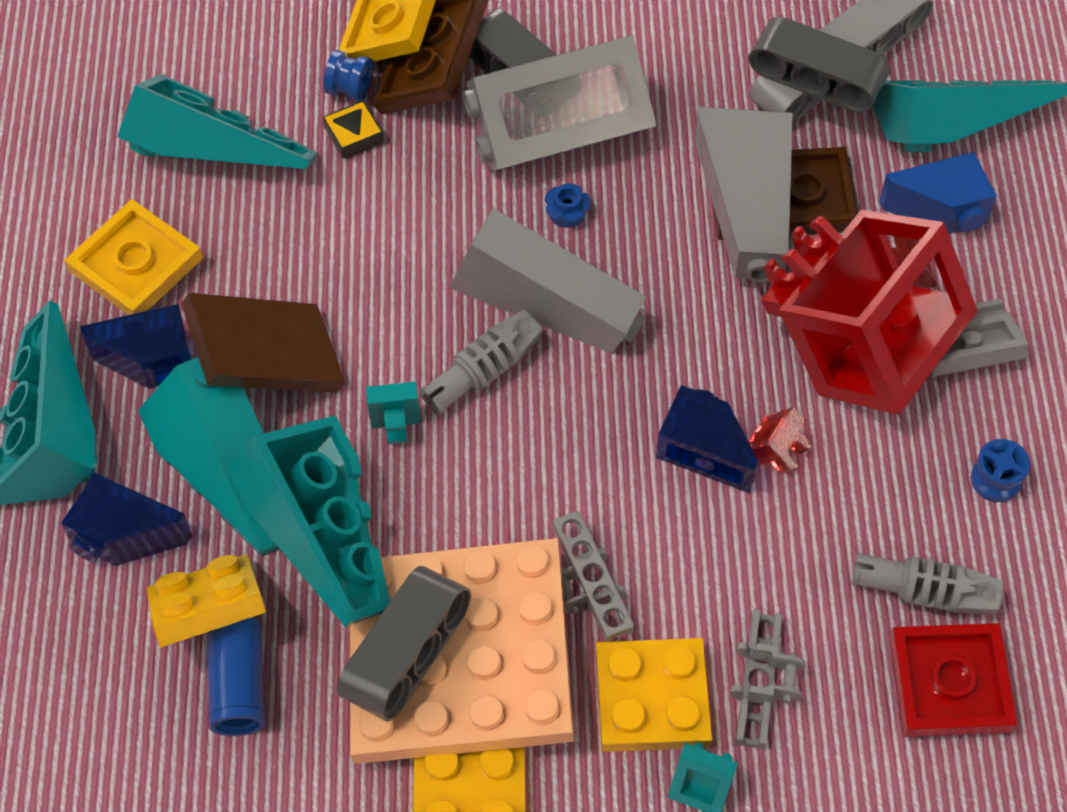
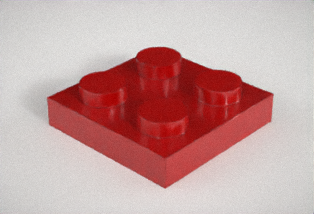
[890,623,1018,737]

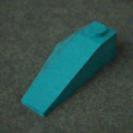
[117,74,318,169]
[873,80,1067,152]
[0,300,98,505]
[138,357,280,556]
[226,415,390,627]

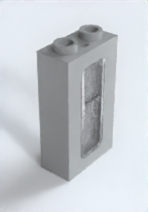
[462,35,657,172]

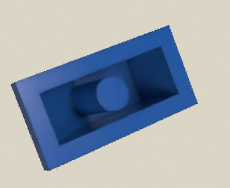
[879,152,997,234]

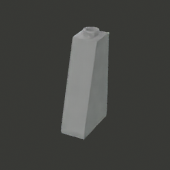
[695,107,793,283]
[450,208,647,354]

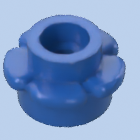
[545,183,591,228]

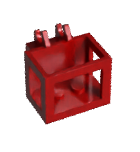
[761,210,978,415]

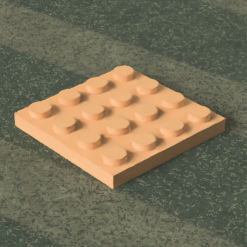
[350,538,574,764]

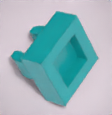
[366,381,421,444]
[667,742,738,812]

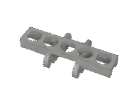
[552,510,634,642]
[730,609,805,750]

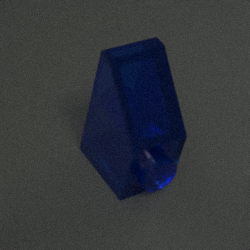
[80,303,193,389]
[656,385,759,494]
[61,473,192,566]

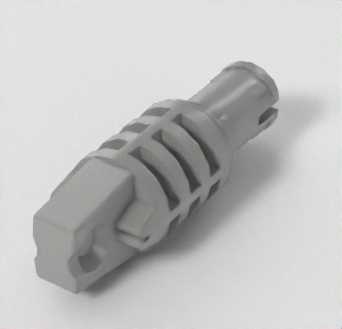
[419,309,543,415]
[852,552,1004,615]

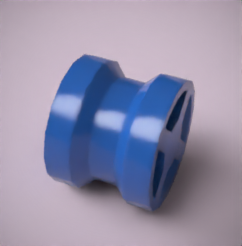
[323,50,373,102]
[970,439,1030,502]

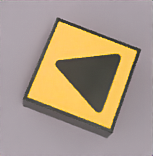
[322,100,384,159]

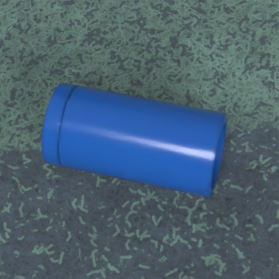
[207,617,265,736]

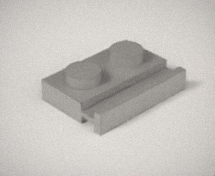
[931,299,1029,377]

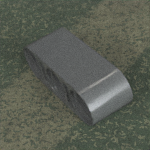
[469,8,581,118]
[748,17,890,113]
[337,566,471,722]

